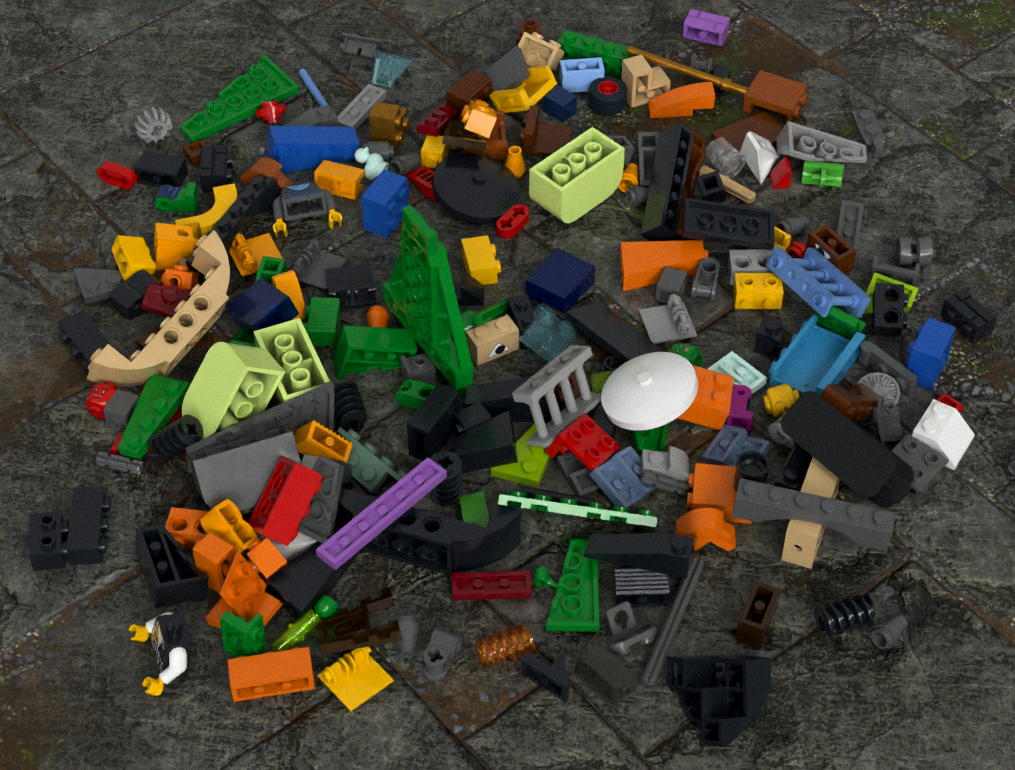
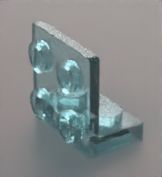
[519,304,576,362]

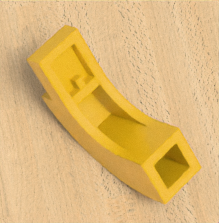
[175,183,238,239]

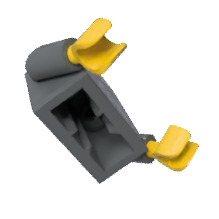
[273,182,342,238]

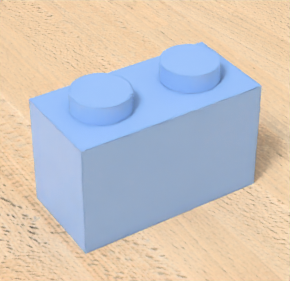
[559,57,605,93]

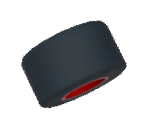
[589,76,627,116]

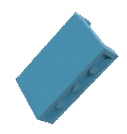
[769,314,866,397]

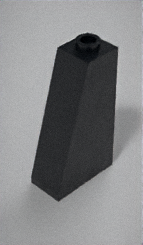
[463,376,564,423]
[266,527,357,626]

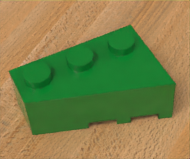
[332,326,417,379]

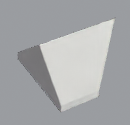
[740,131,780,185]

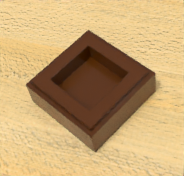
[182,139,207,164]

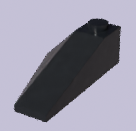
[584,531,698,579]

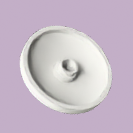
[601,352,698,430]

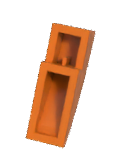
[648,81,715,118]

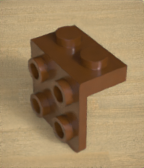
[520,106,572,156]

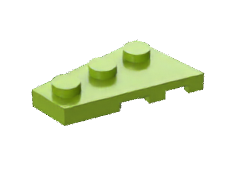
[491,423,550,488]

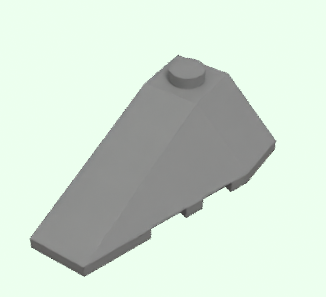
[776,121,867,163]

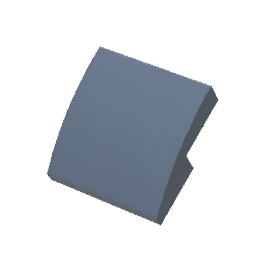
[702,424,771,467]
[590,446,656,509]

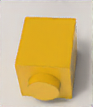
[421,135,449,169]

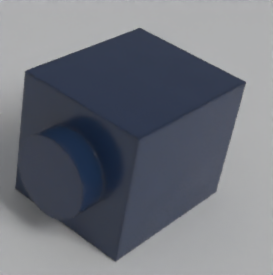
[543,85,577,123]

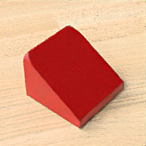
[769,157,792,189]

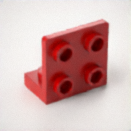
[546,413,620,471]

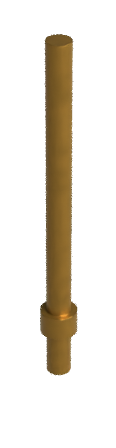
[627,46,748,95]

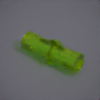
[270,608,322,652]

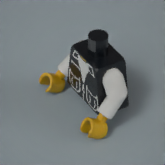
[129,612,192,696]

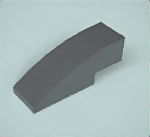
[637,132,659,188]

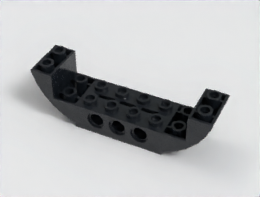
[328,458,521,576]

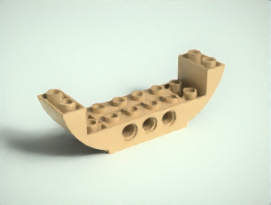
[87,230,230,387]

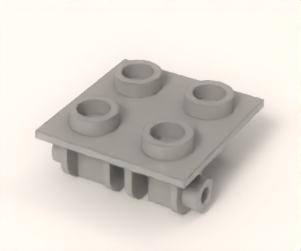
[639,294,697,344]

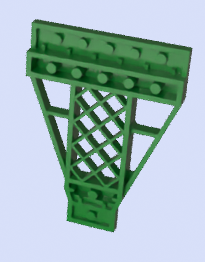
[382,205,474,400]

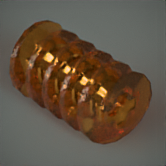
[476,624,537,673]

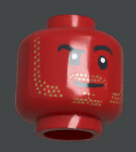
[85,381,118,419]

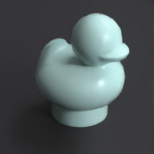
[354,147,389,180]

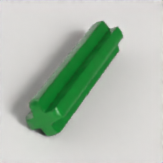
[472,299,507,326]

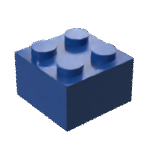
[361,169,410,238]
[904,317,956,391]

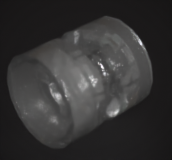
[705,137,745,178]

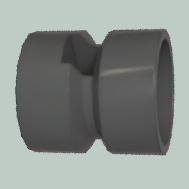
[895,236,933,266]

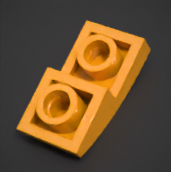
[272,270,305,323]

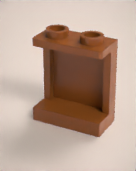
[743,70,809,123]
[461,111,508,162]

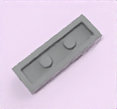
[337,84,387,131]

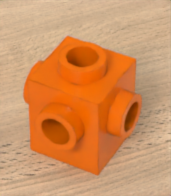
[161,264,199,289]

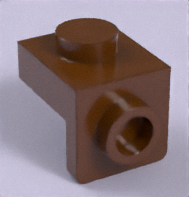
[516,19,541,44]

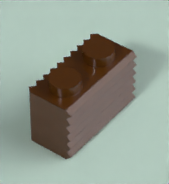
[446,69,493,112]

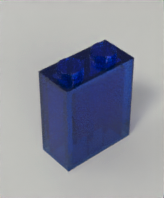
[525,248,595,313]
[225,278,299,337]

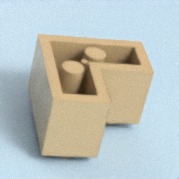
[621,55,671,108]

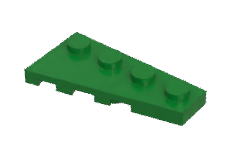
[118,375,190,460]
[546,539,599,632]

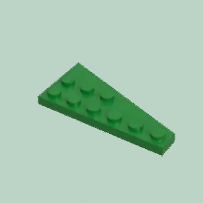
[180,54,300,143]

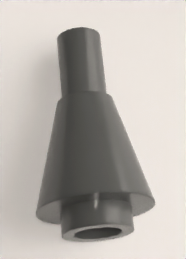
[626,185,649,207]

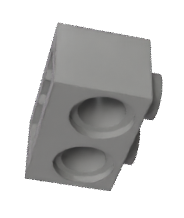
[727,249,774,286]

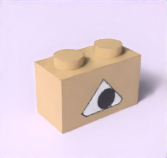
[466,315,519,366]

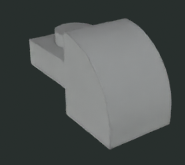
[641,446,690,485]

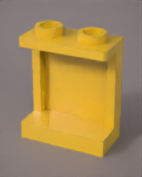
[489,66,557,113]

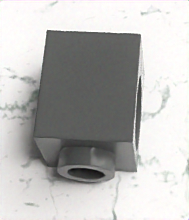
[656,266,688,304]
[103,389,139,431]

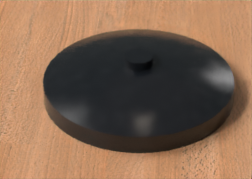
[432,153,520,224]

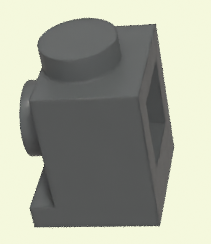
[400,353,439,384]

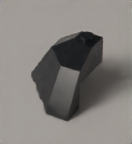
[667,655,771,748]

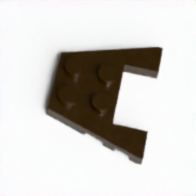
[316,587,403,654]

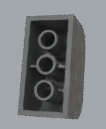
[187,425,302,514]

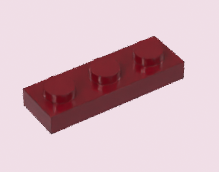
[417,104,459,137]
[452,570,531,601]

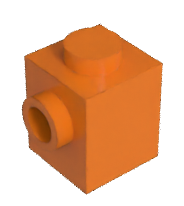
[247,537,287,580]

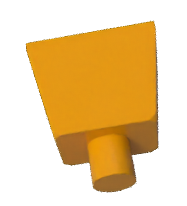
[153,223,200,270]

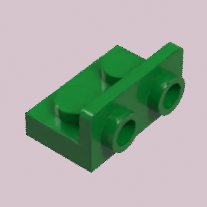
[814,306,866,340]
[220,611,266,657]

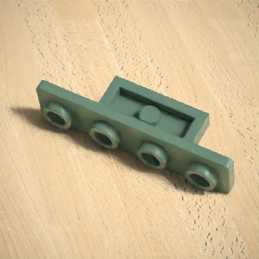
[337,427,407,494]

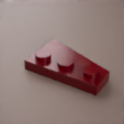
[140,284,208,333]

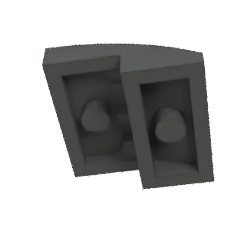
[556,452,611,496]

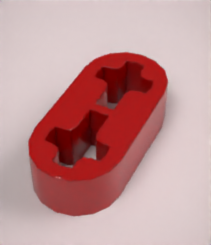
[97,161,138,190]
[496,204,529,239]

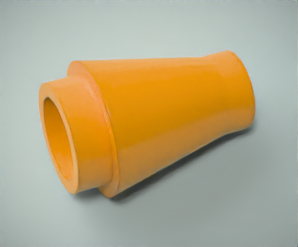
[505,146,526,179]
[618,163,639,192]

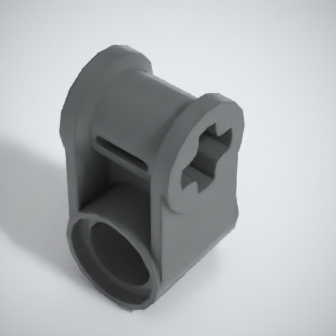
[689,56,712,85]
[691,257,720,302]
[423,628,463,682]

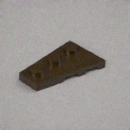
[442,120,487,151]

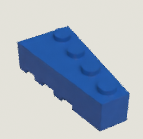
[263,126,359,173]

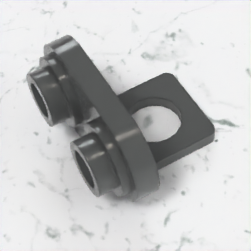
[605,601,657,655]

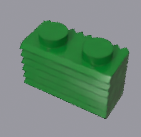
[303,297,340,347]

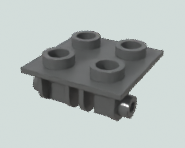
[289,239,347,290]
[892,434,949,495]

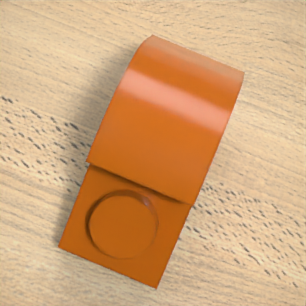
[676,508,736,552]

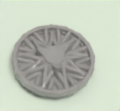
[858,372,900,405]

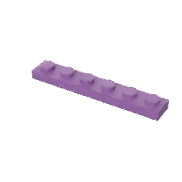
[316,457,447,570]

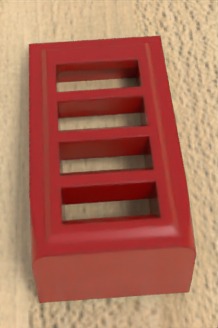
[407,166,436,201]

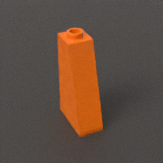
[620,240,708,291]

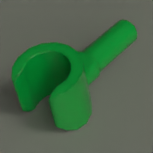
[534,567,558,589]

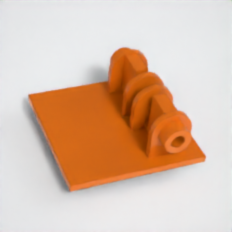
[219,552,267,623]

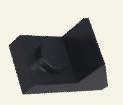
[453,270,485,306]
[522,653,569,702]

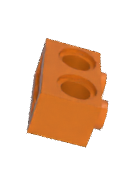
[165,507,209,550]

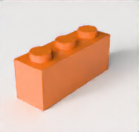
[227,647,315,702]

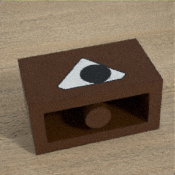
[806,224,856,274]

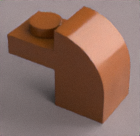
[239,157,294,194]

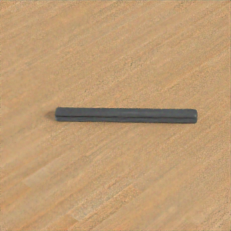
[641,557,704,686]

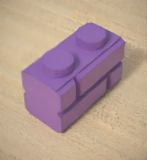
[683,9,730,47]

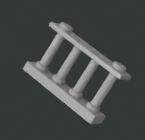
[512,345,601,448]

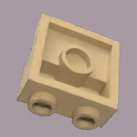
[518,32,564,71]

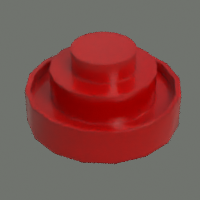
[255,100,287,124]

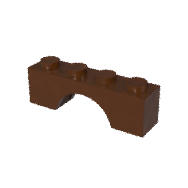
[820,383,886,422]

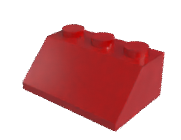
[248,455,323,547]

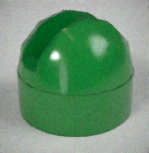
[315,595,338,618]

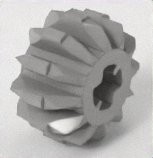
[134,106,173,144]

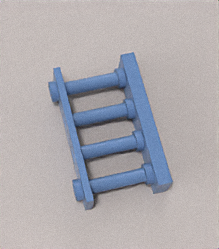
[766,246,871,318]

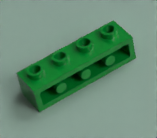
[557,30,635,79]

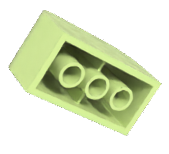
[529,127,625,223]
[253,318,329,406]
[182,342,285,440]

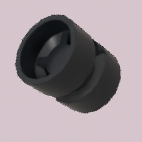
[733,450,770,492]

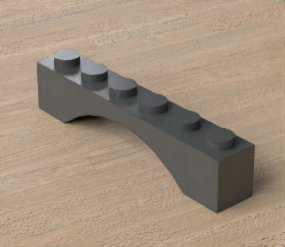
[732,478,895,551]

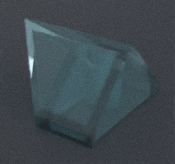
[371,51,416,87]

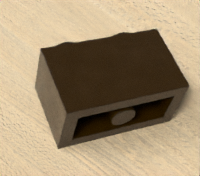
[736,581,781,648]

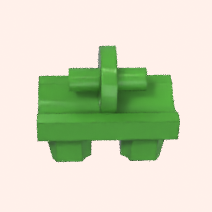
[802,161,844,187]

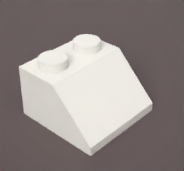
[912,399,975,470]

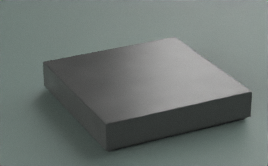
[486,45,530,92]

